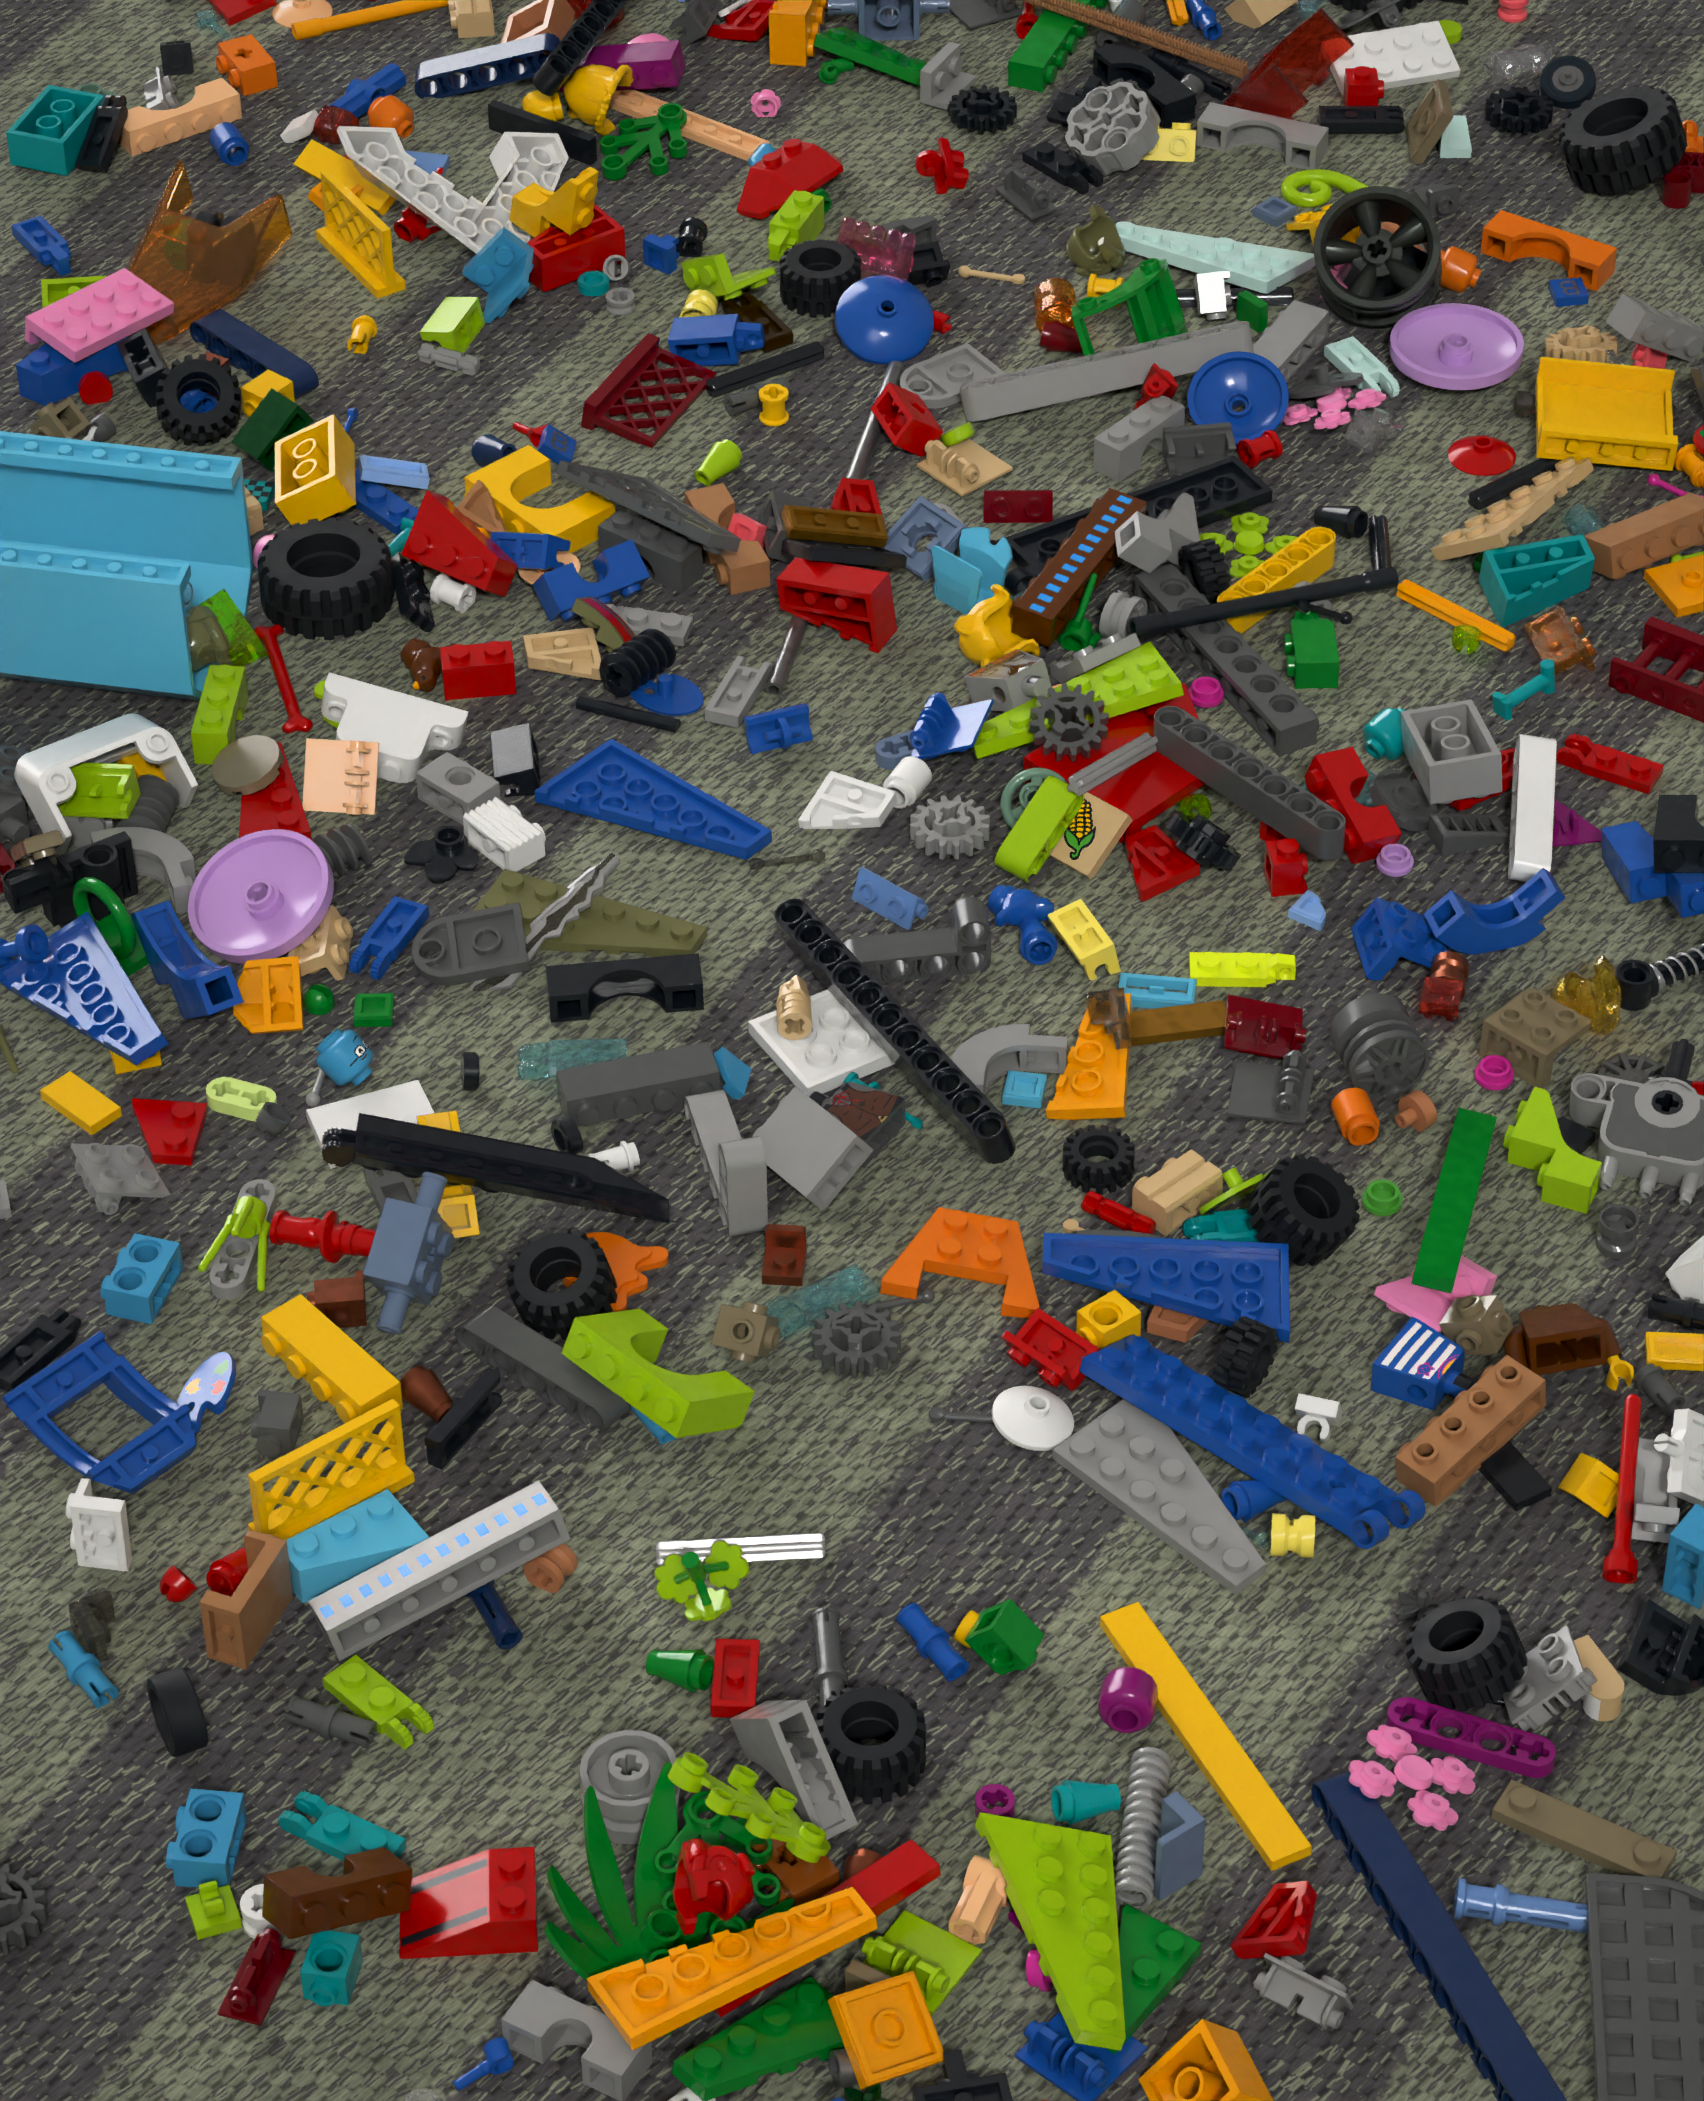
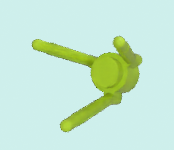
[198,1196,270,1292]

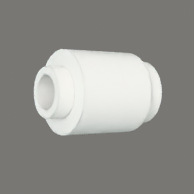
[883,756,932,808]

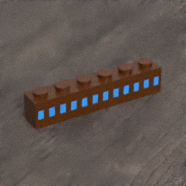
[1010,488,1147,647]

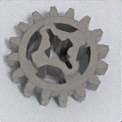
[910,795,990,860]

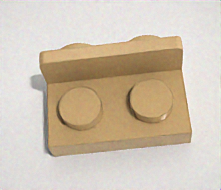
[288,905,353,980]

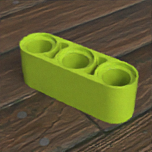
[995,775,1084,883]

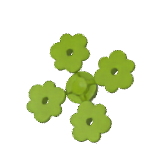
[1199,512,1298,578]

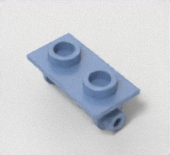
[851,867,929,930]

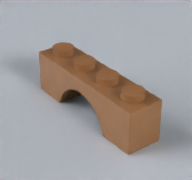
[685,483,770,595]

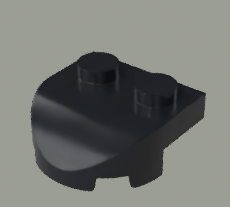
[1617,1599,1704,1696]

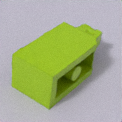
[767,190,824,262]

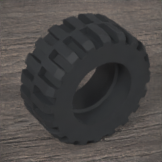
[1559,85,1687,195]
[257,518,394,640]

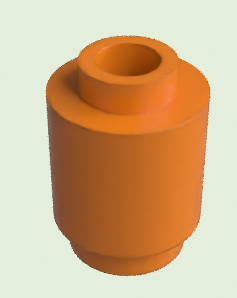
[1331,1088,1380,1146]

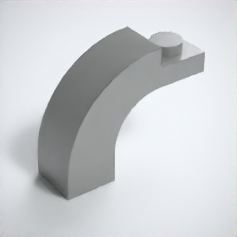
[90,827,196,914]
[950,1024,1067,1095]
[1631,1438,1680,1543]

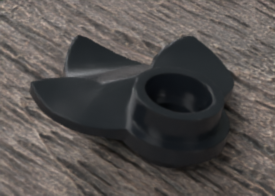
[404,826,479,884]

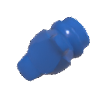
[988,884,1055,927]

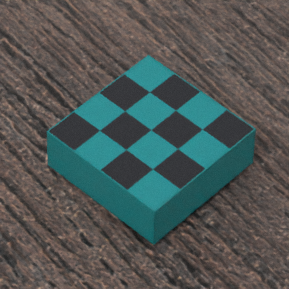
[244,479,275,511]

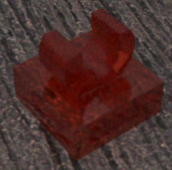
[1419,976,1463,1022]

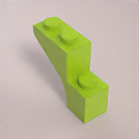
[1503,1087,1602,1214]

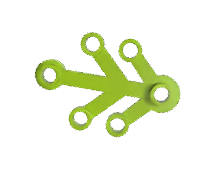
[668,1752,831,1863]

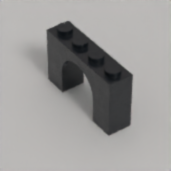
[1653,795,1704,873]

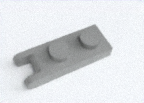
[705,656,773,728]

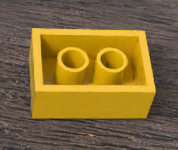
[275,414,356,525]

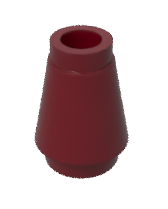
[1039,319,1083,353]

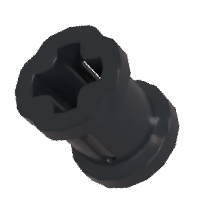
[676,217,708,257]

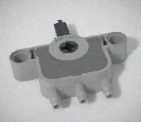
[1569,1039,1704,1206]

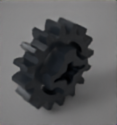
[949,85,1017,134]
[1485,86,1553,135]
[1165,810,1241,871]

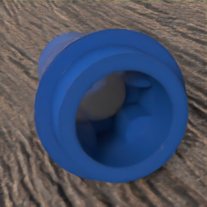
[1019,915,1057,965]
[1221,1480,1287,1522]

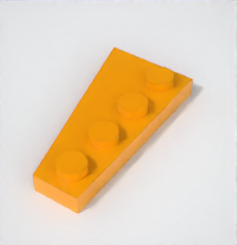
[1045,993,1132,1120]

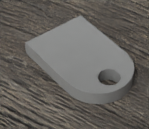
[900,343,1006,408]

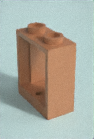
[501,0,575,61]

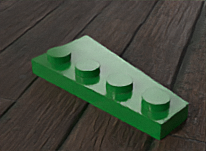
[813,26,927,86]
[672,1977,845,2101]

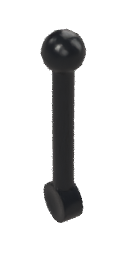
[1297,599,1353,625]

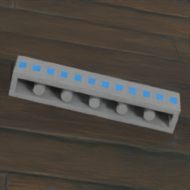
[308,1480,571,1661]

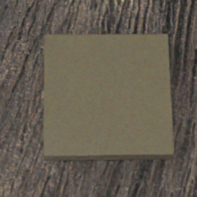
[1405,79,1453,164]

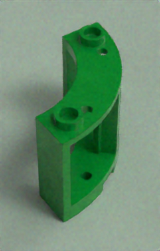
[1071,258,1189,356]

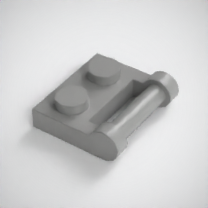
[1050,632,1141,683]

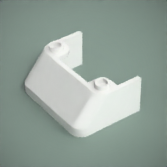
[14,713,198,857]

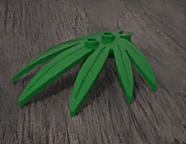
[544,1762,794,2034]

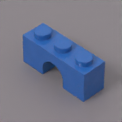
[532,539,650,623]

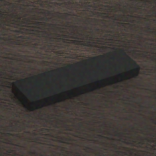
[488,100,597,165]

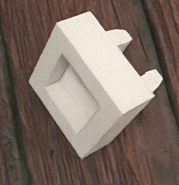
[1295,1393,1342,1442]

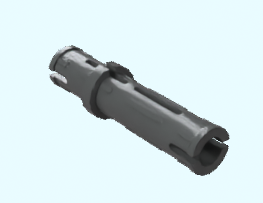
[811,1607,849,1707]

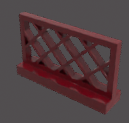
[581,333,716,448]

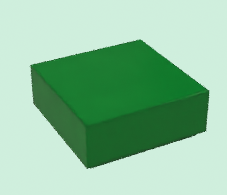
[1236,290,1268,333]
[353,993,395,1027]

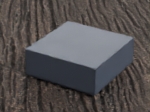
[1252,195,1298,228]

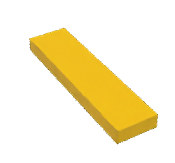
[294,139,396,215]

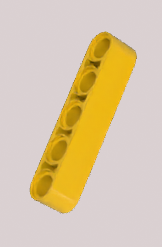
[1217,527,1336,633]

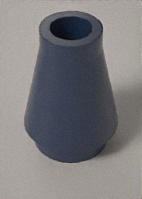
[471,434,517,467]

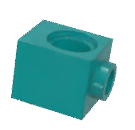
[300,1930,363,2006]

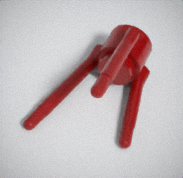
[394,167,444,243]

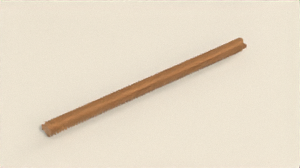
[1021,0,1249,79]

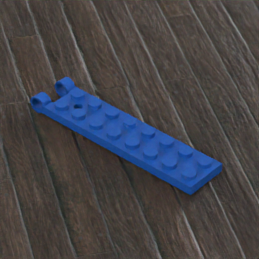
[1079,1334,1425,1549]

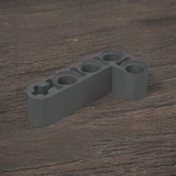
[843,897,991,983]

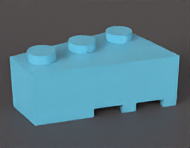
[286,1489,430,1603]

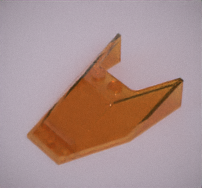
[126,160,292,346]

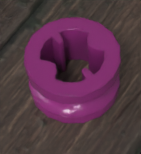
[975,1784,1015,1818]

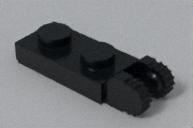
[1023,141,1104,195]

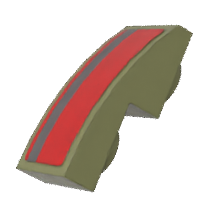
[571,596,636,653]

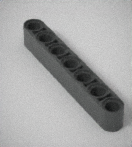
[1153,706,1346,860]

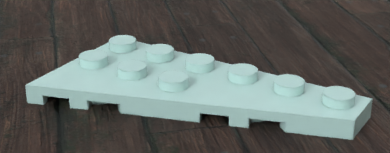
[1115,221,1315,294]

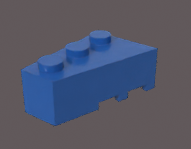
[16,336,129,406]

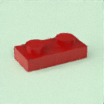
[711,1639,760,1718]

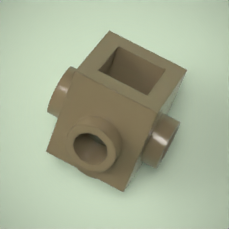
[29,397,90,440]
[1439,1295,1513,1356]
[711,1301,780,1363]

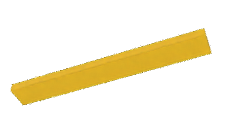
[1100,1602,1312,1871]

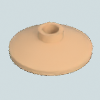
[272,0,333,28]

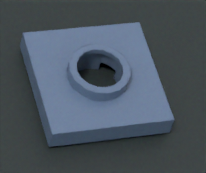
[880,495,968,582]

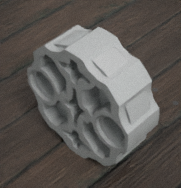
[1065,82,1161,175]

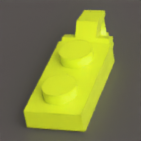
[1189,952,1296,987]

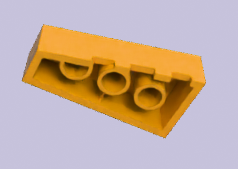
[769,0,828,66]

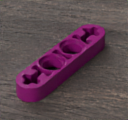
[1386,1697,1556,1778]

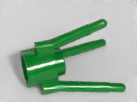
[1057,573,1103,652]

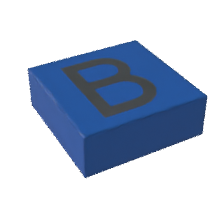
[1548,277,1589,307]
[537,424,577,465]

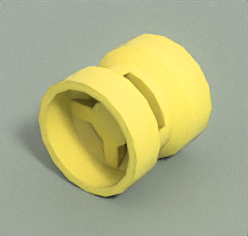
[679,289,718,318]
[1270,1513,1315,1558]

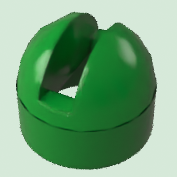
[304,984,335,1015]

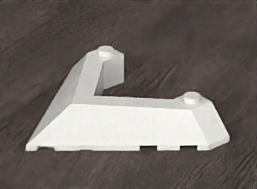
[336,126,569,254]

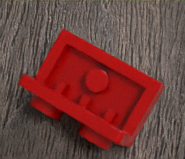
[1001,1308,1100,1392]

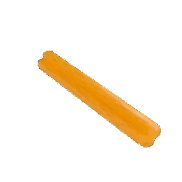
[1396,579,1516,652]

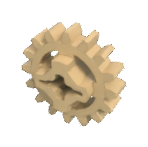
[1545,325,1618,363]

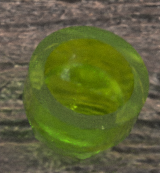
[1452,625,1481,654]
[1179,794,1211,819]

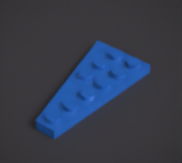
[1042,1233,1290,1343]

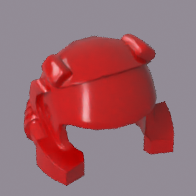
[673,1838,755,1935]

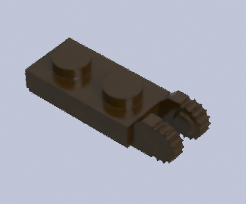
[722,292,793,353]

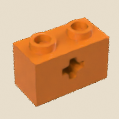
[215,34,278,96]

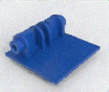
[910,693,994,759]
[1015,2011,1147,2101]

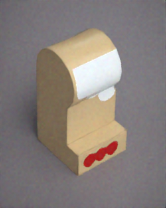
[1574,1635,1624,1721]

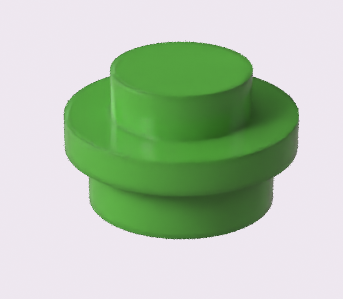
[1362,1180,1403,1216]

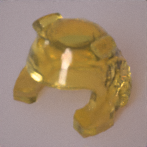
[1550,955,1621,1035]

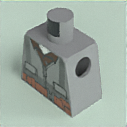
[964,649,1052,712]

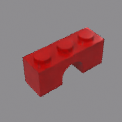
[1304,747,1402,864]

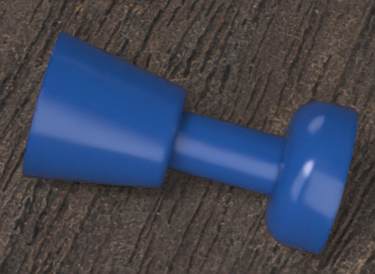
[0,924,49,968]

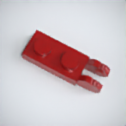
[1556,733,1664,794]

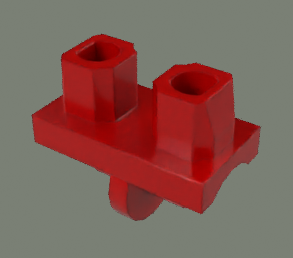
[915,137,969,194]

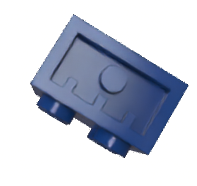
[1351,897,1448,981]

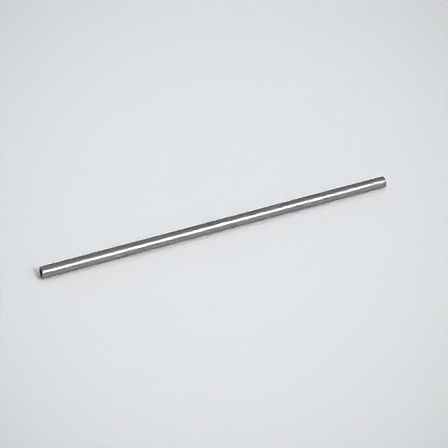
[765,361,904,695]

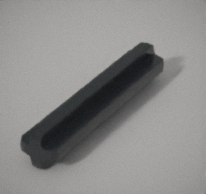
[1368,515,1392,571]

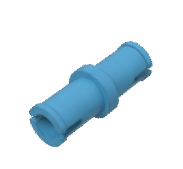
[48,1630,119,1709]

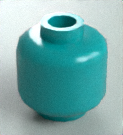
[1363,708,1405,760]

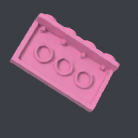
[25,268,174,363]

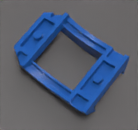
[2,1331,196,1494]

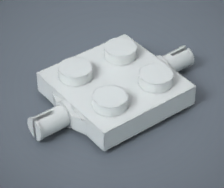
[1654,1408,1704,1507]

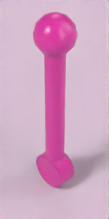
[1647,473,1704,497]

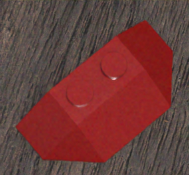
[737,139,843,220]

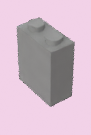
[752,1086,874,1210]

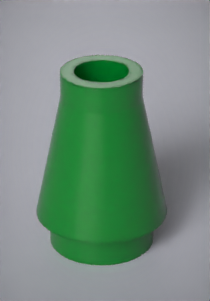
[646,1649,714,1693]

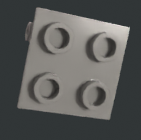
[70,1143,171,1215]
[1502,1625,1597,1731]

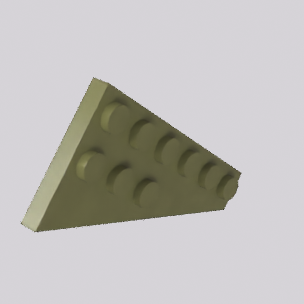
[473,869,707,957]

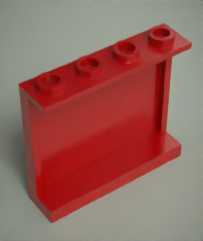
[1024,710,1210,845]

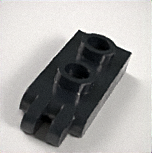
[75,95,128,172]
[0,1308,81,1393]

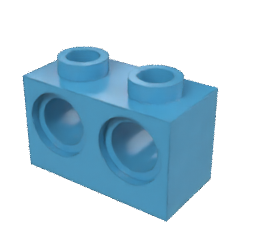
[100,1233,183,1324]
[1662,1504,1704,1610]
[166,1788,247,1888]

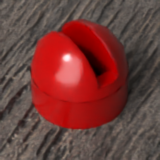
[159,1565,198,1603]

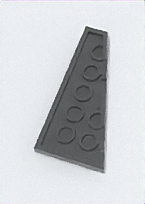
[556,460,741,554]

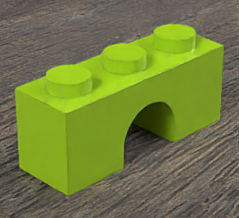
[191,664,249,765]

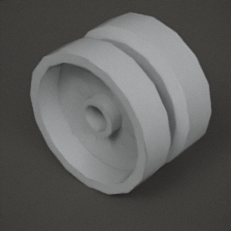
[579,1730,680,1844]

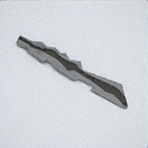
[470,853,620,991]

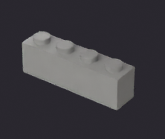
[1253,300,1330,383]

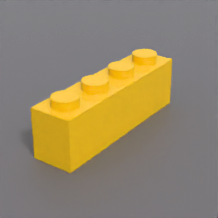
[261,1294,403,1424]

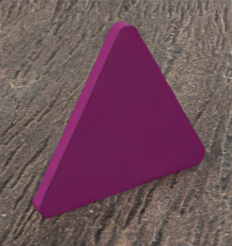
[1552,799,1601,847]

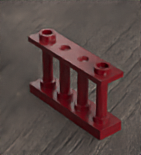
[1608,616,1704,723]

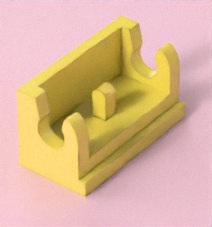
[1047,899,1121,981]

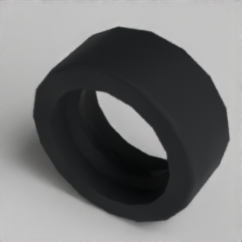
[147,1667,208,1757]

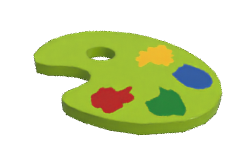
[1199,1167,1269,1215]

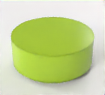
[1439,20,1462,44]
[940,421,975,447]

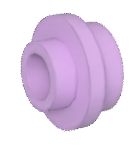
[1376,844,1414,877]

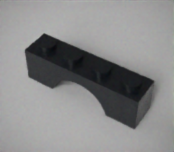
[1093,39,1197,128]
[546,953,704,1023]

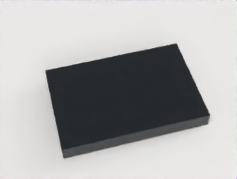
[782,538,907,569]

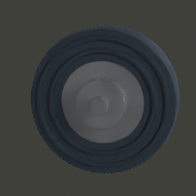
[1540,56,1596,109]

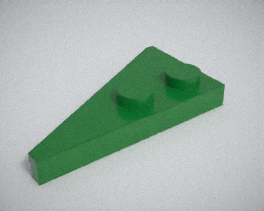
[1107,1904,1202,2055]

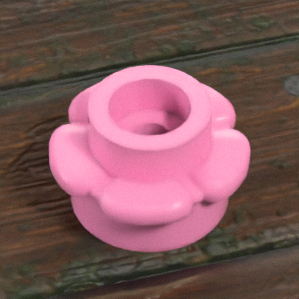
[750,89,781,117]

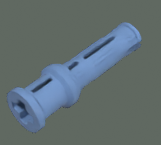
[1453,1878,1587,1933]

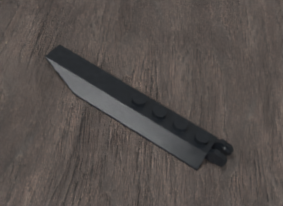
[321,1113,670,1223]

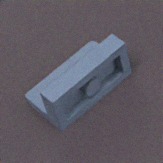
[1154,1791,1206,1901]

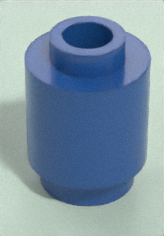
[209,122,249,166]

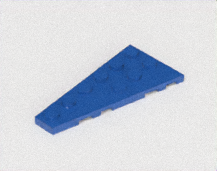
[535,739,772,860]
[0,911,169,1065]

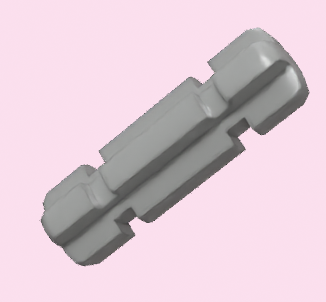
[418,343,481,376]

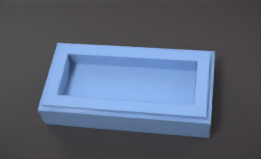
[358,455,430,489]

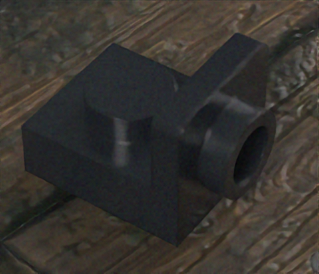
[160,40,194,76]

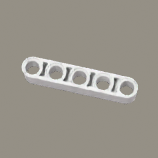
[1508,734,1557,882]

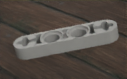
[209,1179,277,1300]

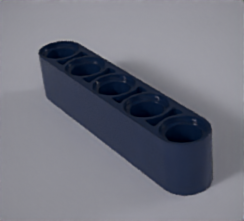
[414,33,560,99]
[190,309,319,400]

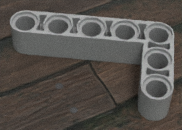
[684,1089,768,1237]

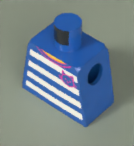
[1371,1317,1477,1410]

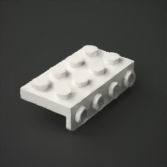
[1319,21,1461,95]

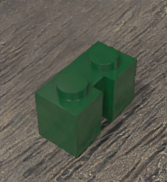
[231,388,314,472]

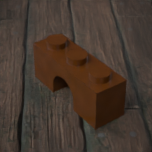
[262,1847,412,1939]

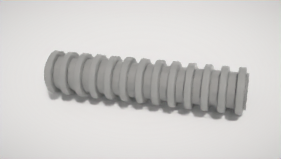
[1114,1747,1171,1909]

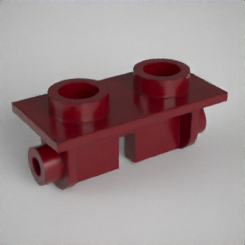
[983,490,1053,523]
[217,1928,296,2026]

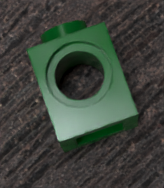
[965,1599,1045,1675]

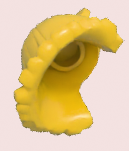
[564,64,634,136]
[954,584,1040,667]

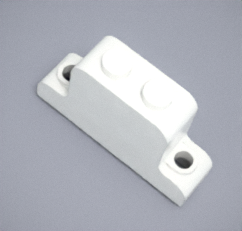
[321,672,468,783]

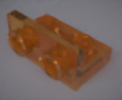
[1524,605,1596,675]

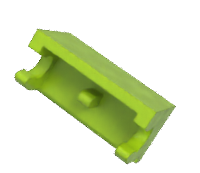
[420,297,486,353]
[57,762,141,819]

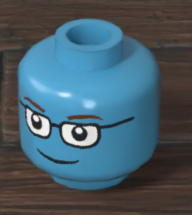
[316,1028,374,1086]

